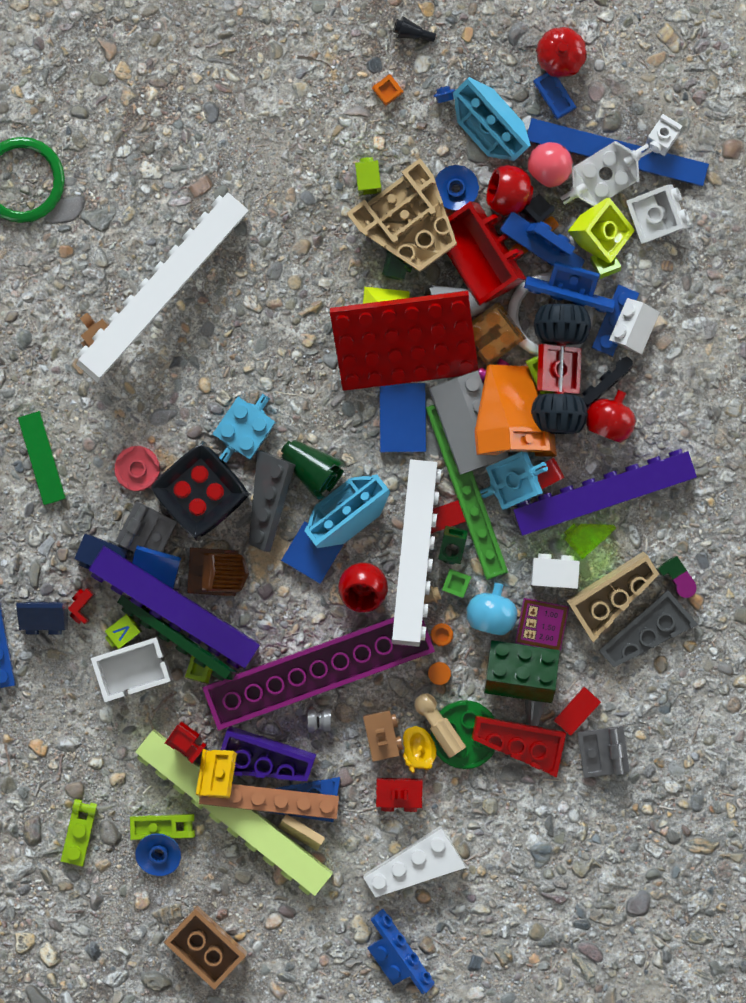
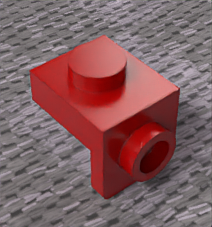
[68,588,95,624]

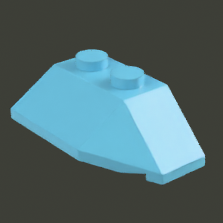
[453,77,531,161]
[305,475,390,548]

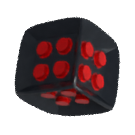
[150,441,251,541]

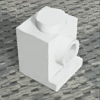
[645,114,682,156]

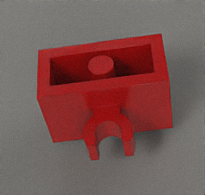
[376,777,423,812]

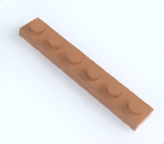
[199,784,339,819]

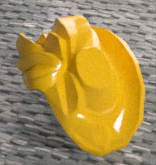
[402,726,436,773]

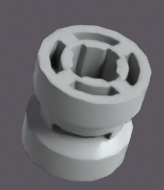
[308,709,331,732]

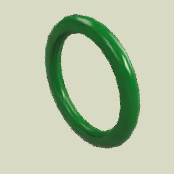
[0,137,65,223]

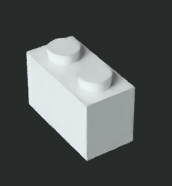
[609,298,660,354]
[531,553,580,589]

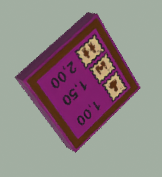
[515,598,569,651]

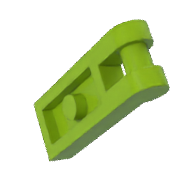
[60,799,98,867]
[130,814,195,840]

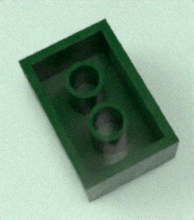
[484,640,560,703]

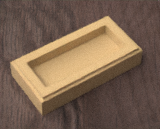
[278,815,325,851]

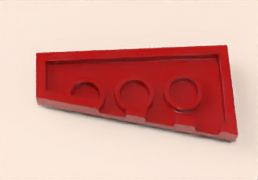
[471,716,566,778]

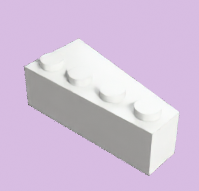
[363,826,466,897]

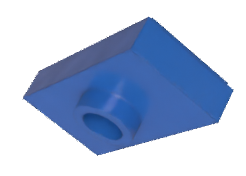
[533,72,577,120]

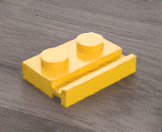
[196,749,237,798]

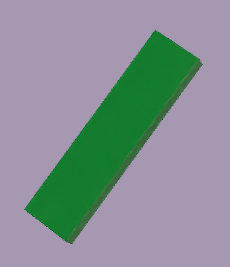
[18,411,66,505]

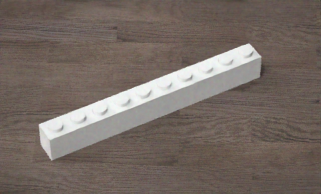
[76,192,249,383]

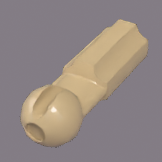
[414,693,466,758]

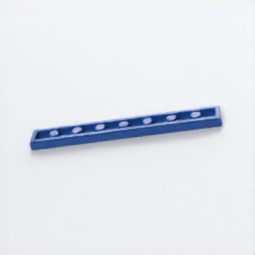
[527,118,709,187]

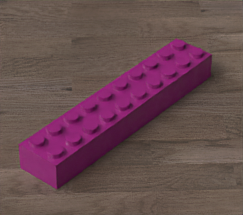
[202,617,435,730]

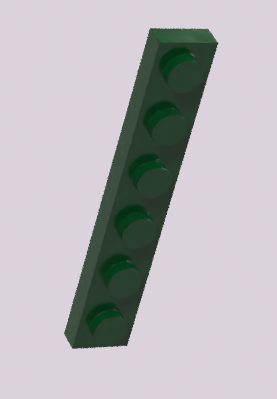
[117,595,237,681]

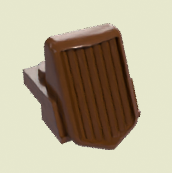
[187,547,249,596]

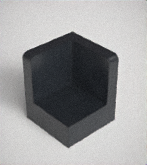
[522,194,556,223]

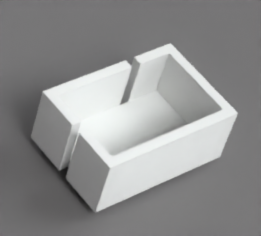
[91,636,173,702]

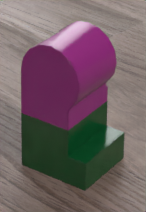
[656,555,696,598]

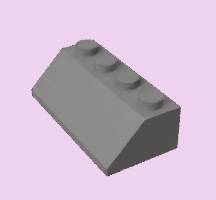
[429,371,509,475]

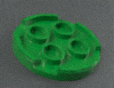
[431,700,495,769]

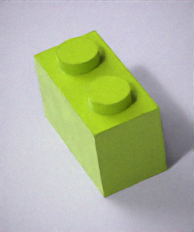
[355,157,381,196]

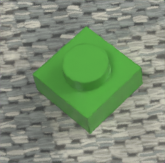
[442,569,471,598]

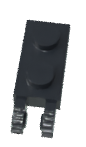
[582,356,633,408]

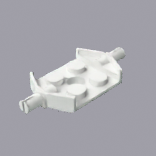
[560,141,652,206]

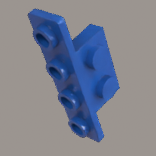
[500,212,585,268]
[524,261,615,313]
[367,909,435,994]

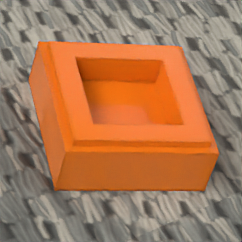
[372,74,404,106]

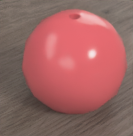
[528,142,573,188]

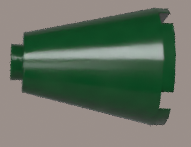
[281,440,346,500]

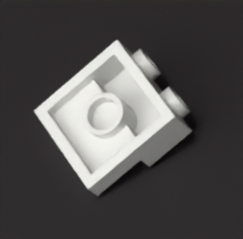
[626,184,689,244]

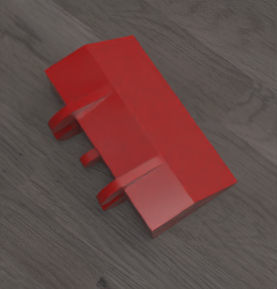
[447,201,526,306]

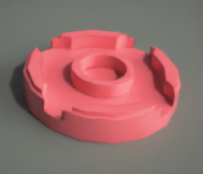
[114,446,160,491]

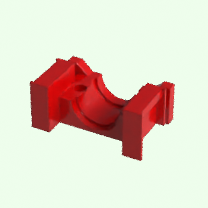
[164,721,207,764]

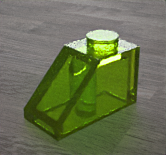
[563,523,616,559]

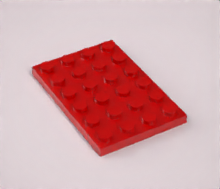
[330,291,479,391]

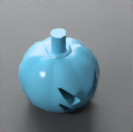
[467,582,517,635]

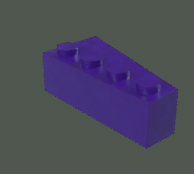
[221,726,316,781]

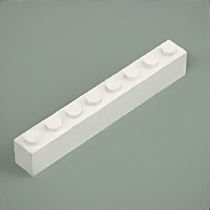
[392,459,441,647]

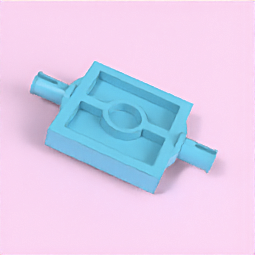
[213,393,276,463]
[480,452,548,510]

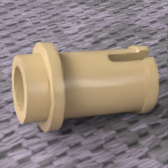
[424,585,442,604]

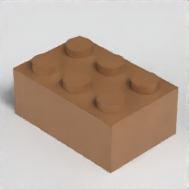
[164,905,247,990]

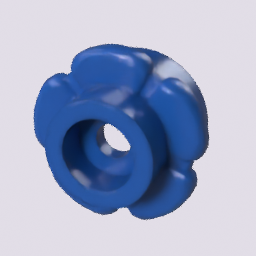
[433,86,455,103]

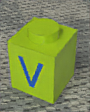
[105,614,142,649]

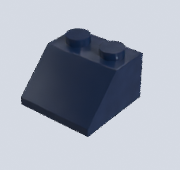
[16,602,68,635]

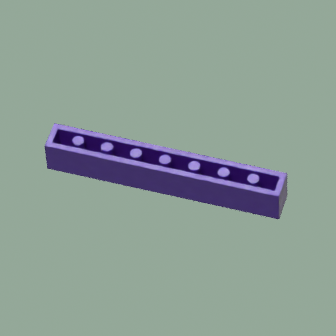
[513,449,697,536]
[89,545,260,669]

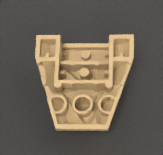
[346,158,457,272]

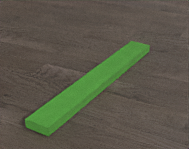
[426,405,508,580]

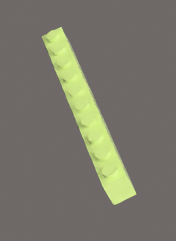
[136,729,333,896]

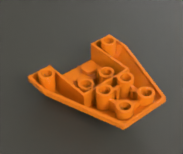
[474,364,557,457]

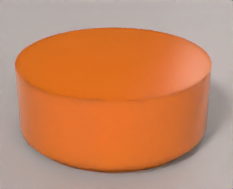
[430,623,453,646]
[428,662,451,685]

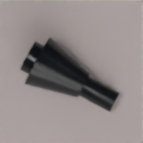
[393,16,436,42]

